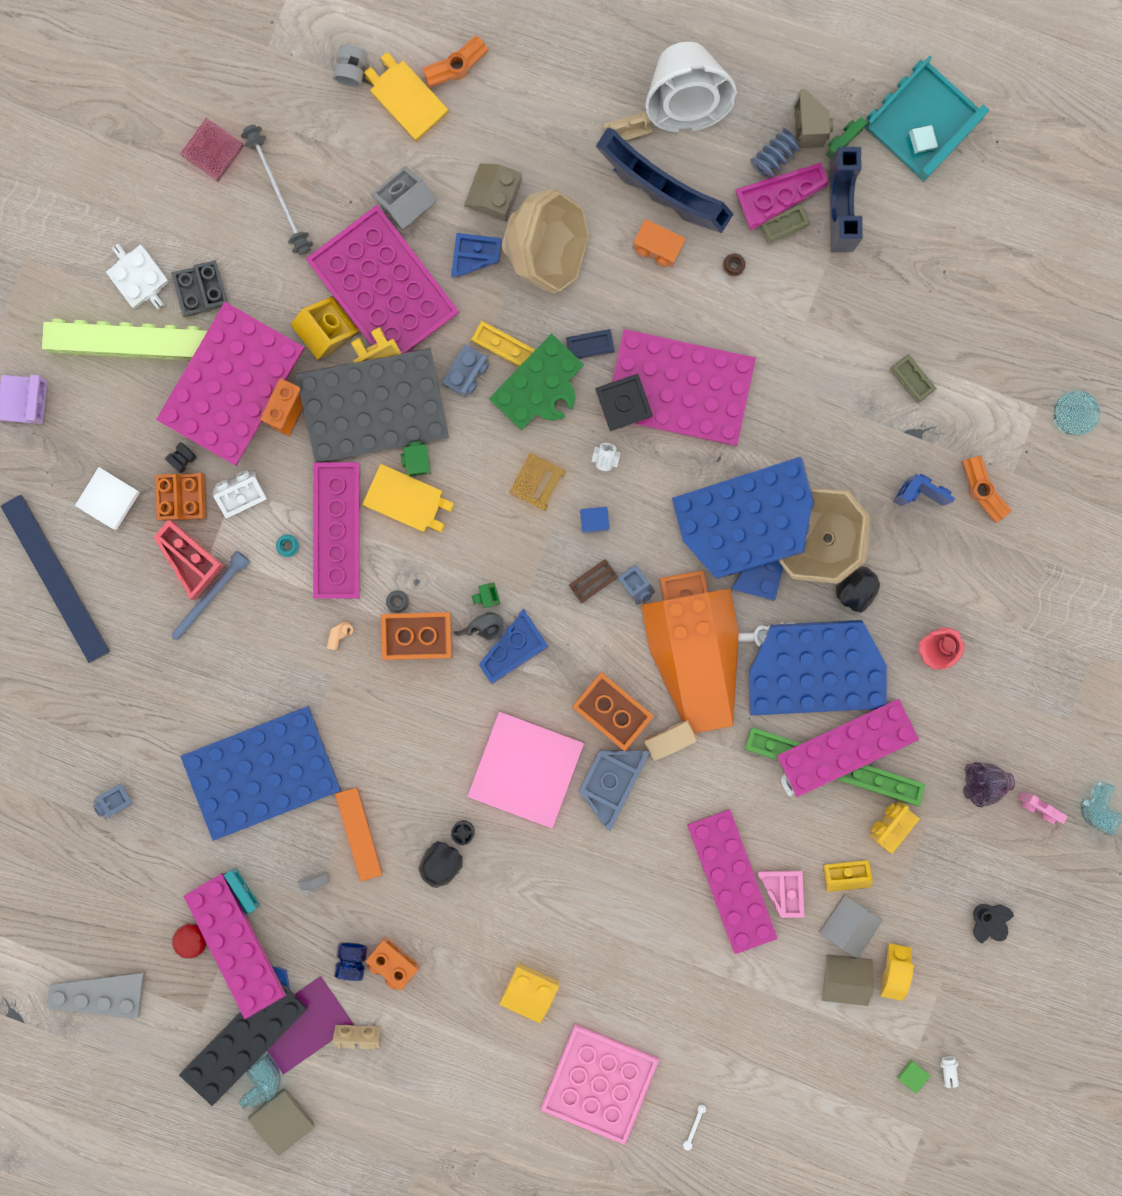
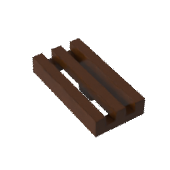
[569,559,618,604]

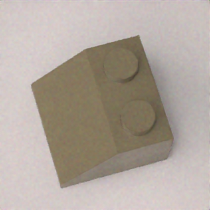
[794,89,833,148]
[464,163,522,221]

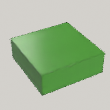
[897,1060,930,1094]

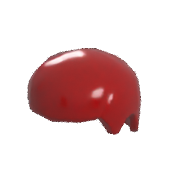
[172,923,207,959]

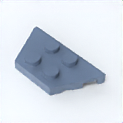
[579,750,650,831]

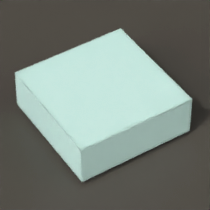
[909,125,938,154]

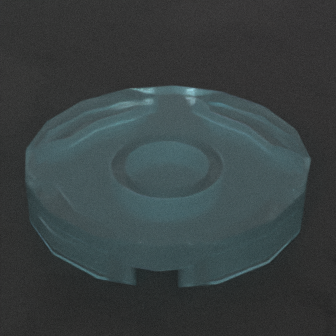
[1053,390,1100,436]

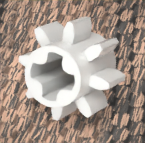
[592,443,621,471]

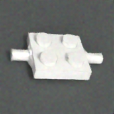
[106,244,170,310]

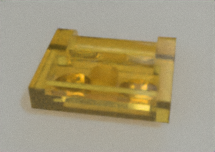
[509,453,566,511]

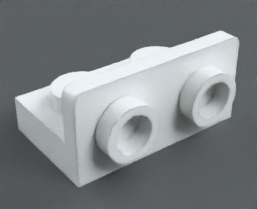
[213,470,267,519]

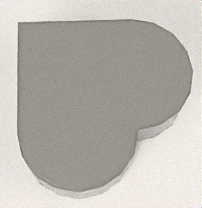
[298,872,329,890]

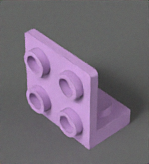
[0,375,48,424]

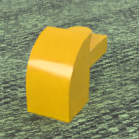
[880,943,914,1001]

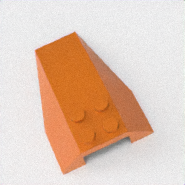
[641,588,739,733]

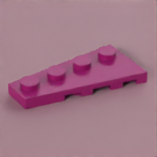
[735,163,829,231]

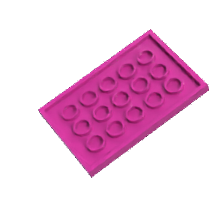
[306,205,459,353]
[156,302,305,466]
[612,329,756,446]

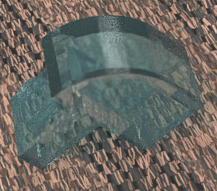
[1081,781,1122,836]
[238,1054,281,1110]

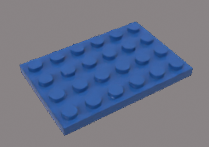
[180,706,341,841]

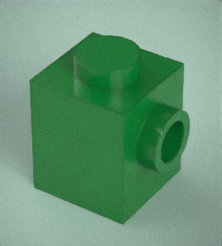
[401,442,431,477]

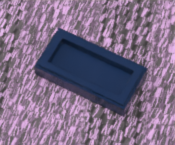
[566,329,615,359]

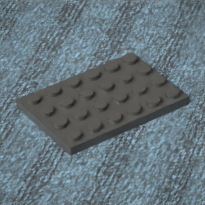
[296,348,449,463]

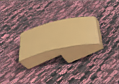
[644,720,698,761]

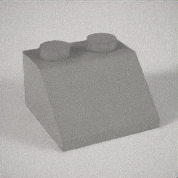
[371,166,437,229]

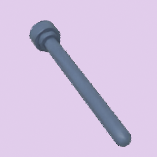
[172,550,250,640]

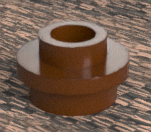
[723,253,746,276]

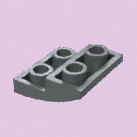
[171,260,228,318]

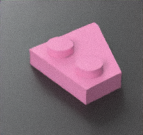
[1017,791,1068,825]
[758,870,805,918]

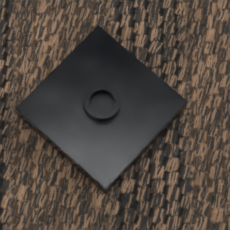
[595,374,653,432]

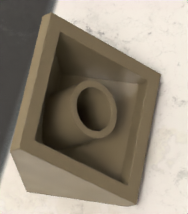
[822,955,874,1006]

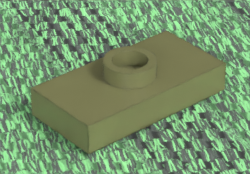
[760,204,810,244]
[890,354,937,404]

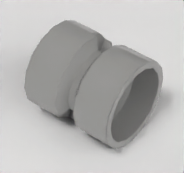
[333,45,368,87]

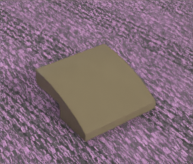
[248,1089,314,1156]

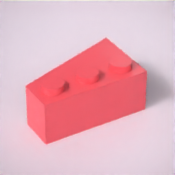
[154,520,225,600]

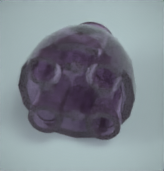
[963,762,1015,808]

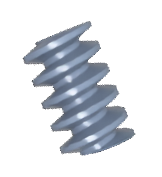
[750,128,801,177]

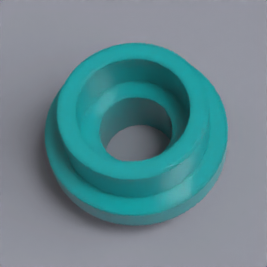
[276,534,299,557]

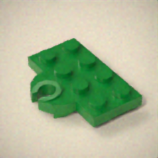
[489,333,584,431]

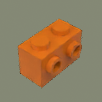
[632,219,686,268]
[365,937,420,991]

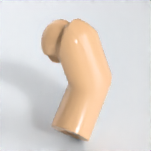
[326,622,354,651]

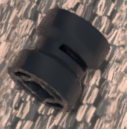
[165,442,197,474]
[451,820,475,845]

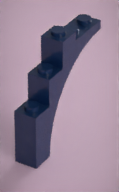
[595,127,734,233]

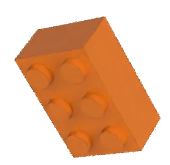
[381,612,453,660]
[572,672,654,751]

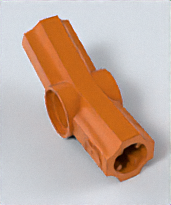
[422,35,489,88]
[961,455,1012,523]

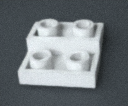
[75,467,140,530]

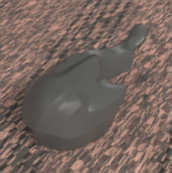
[454,612,504,641]

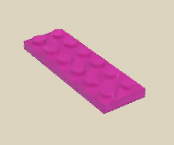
[313,462,360,599]
[776,699,919,798]
[687,809,778,954]
[183,873,287,1019]

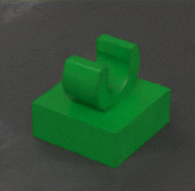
[472,582,501,608]

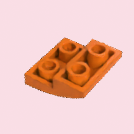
[155,473,206,521]

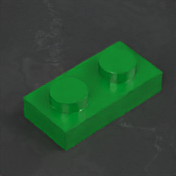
[826,117,867,160]

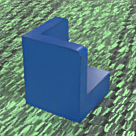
[580,507,609,533]

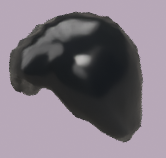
[836,566,880,613]
[418,841,463,888]

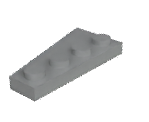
[47,971,145,1019]

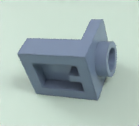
[617,565,655,605]
[93,784,132,820]

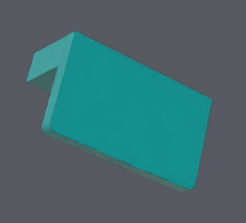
[224,868,260,915]

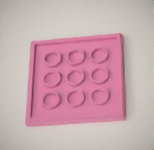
[467,711,584,829]
[540,1023,659,1145]

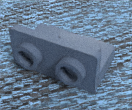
[442,344,489,397]

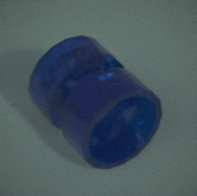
[334,942,368,981]

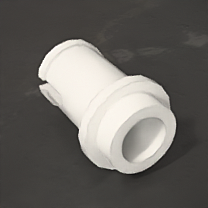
[940,1056,959,1088]

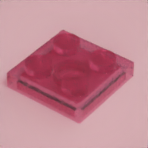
[180,118,244,182]

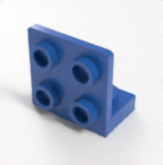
[893,474,955,506]

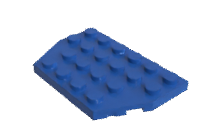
[672,457,814,579]
[749,620,887,716]

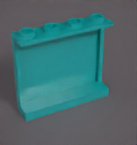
[865,56,990,182]

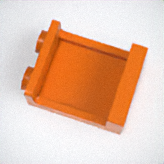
[260,378,303,437]

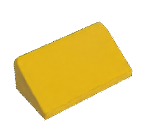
[823,860,873,892]

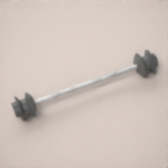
[241,124,313,255]

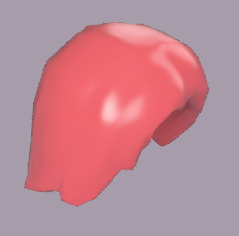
[918,627,965,670]

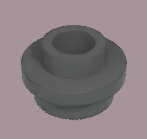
[386,590,409,613]

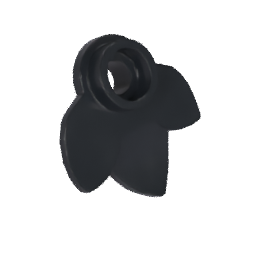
[973,904,1014,944]

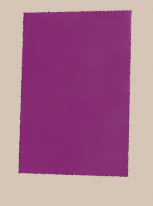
[267,976,354,1075]

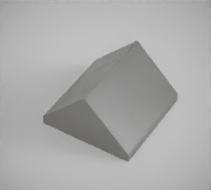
[819,894,883,958]

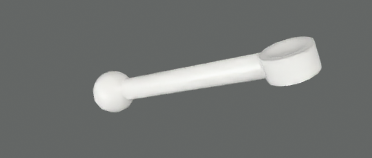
[683,1104,706,1150]

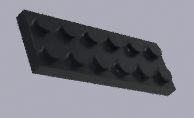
[179,980,308,1106]

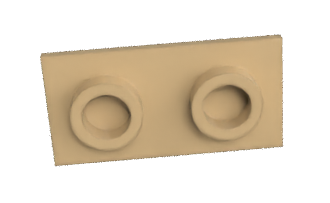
[603,111,653,141]
[332,1025,381,1050]

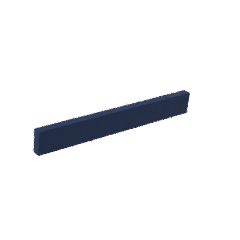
[1,495,110,663]

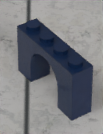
[829,147,863,252]

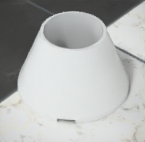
[646,42,737,133]

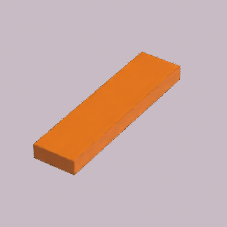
[335,787,383,882]

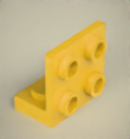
[869,801,920,854]

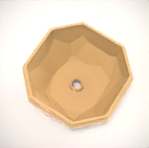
[502,189,589,293]
[779,488,871,584]

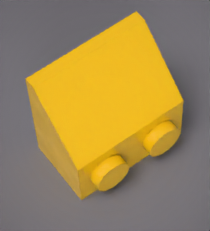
[290,296,360,360]
[499,962,559,1023]

